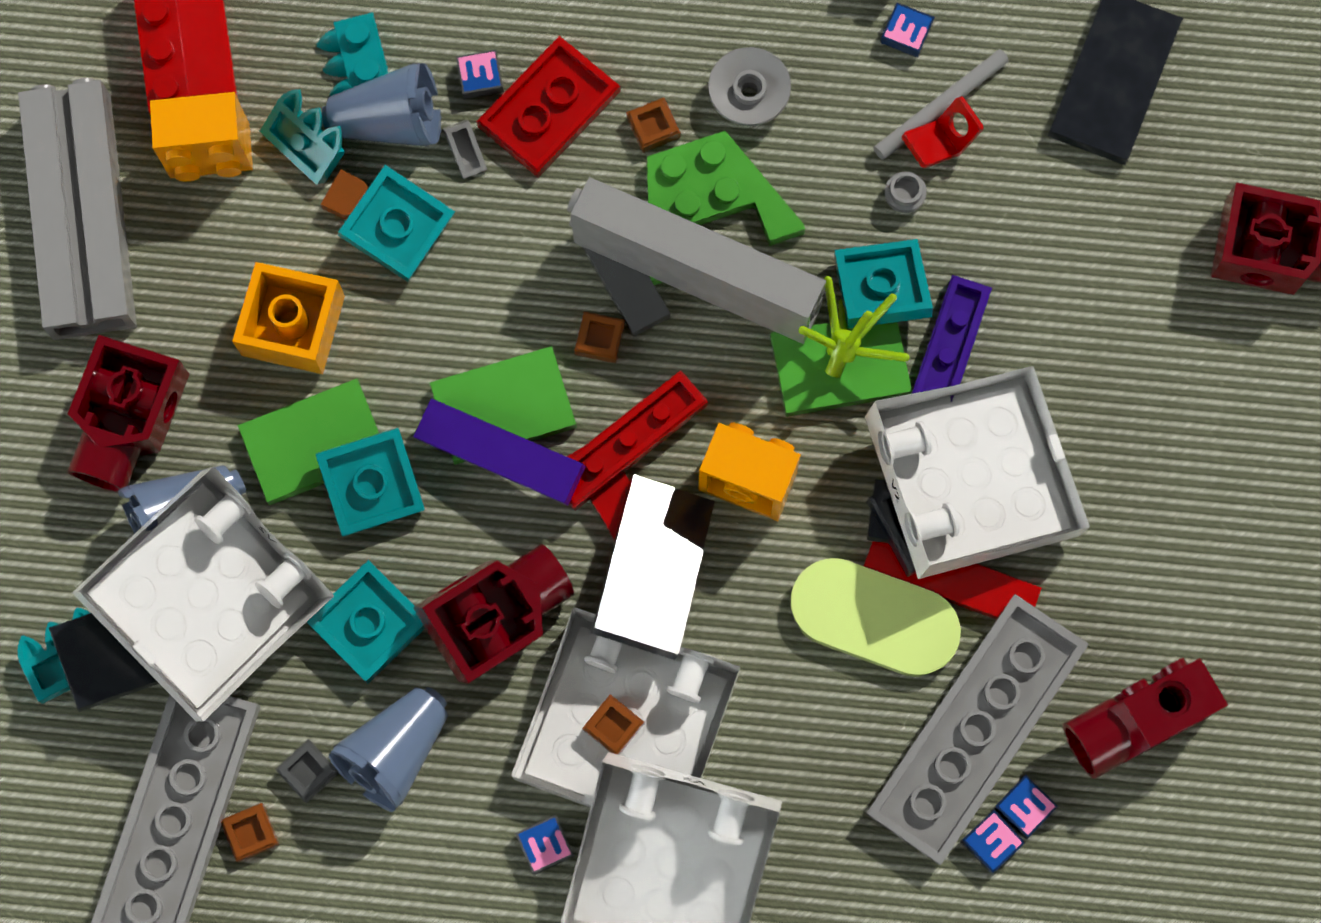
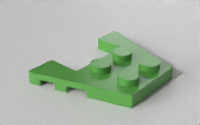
[647,131,805,285]

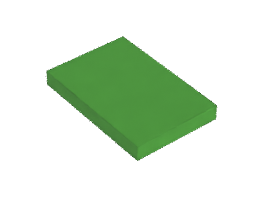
[770,322,912,417]
[430,346,577,465]
[238,378,379,506]

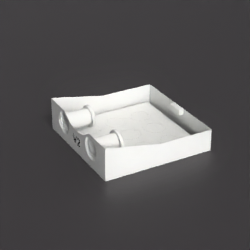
[865,366,1090,579]
[72,467,334,721]
[511,607,740,808]
[561,752,782,923]

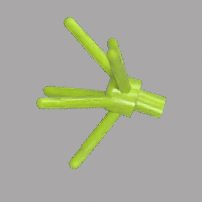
[798,276,910,378]

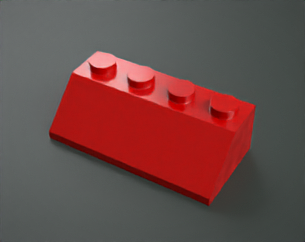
[134,0,238,115]

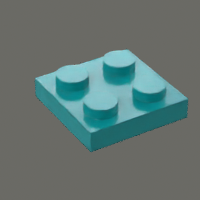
[338,165,455,282]
[834,239,933,329]
[315,427,425,537]
[307,560,425,684]

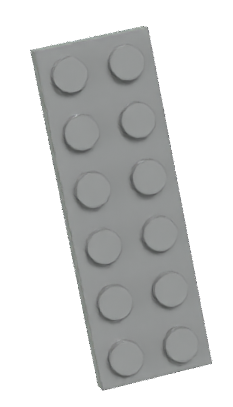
[866,594,1089,865]
[91,694,261,923]

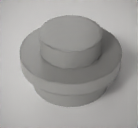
[884,171,927,213]

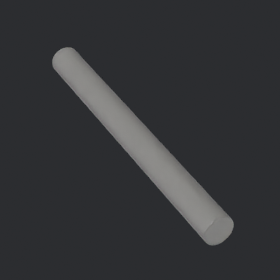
[873,49,1009,160]

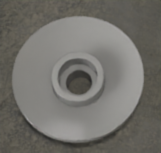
[708,47,791,126]

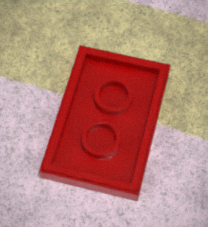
[476,35,621,178]

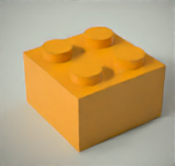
[150,92,253,182]
[232,262,345,375]
[698,422,801,521]

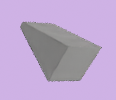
[443,119,487,179]

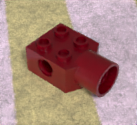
[1211,182,1321,295]
[67,335,190,493]
[413,544,574,683]
[1063,657,1228,779]

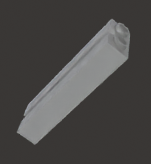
[18,78,137,340]
[567,177,826,344]

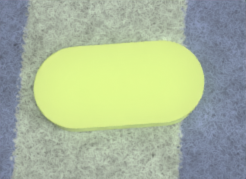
[790,558,961,677]

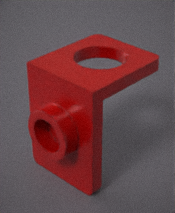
[901,96,984,168]

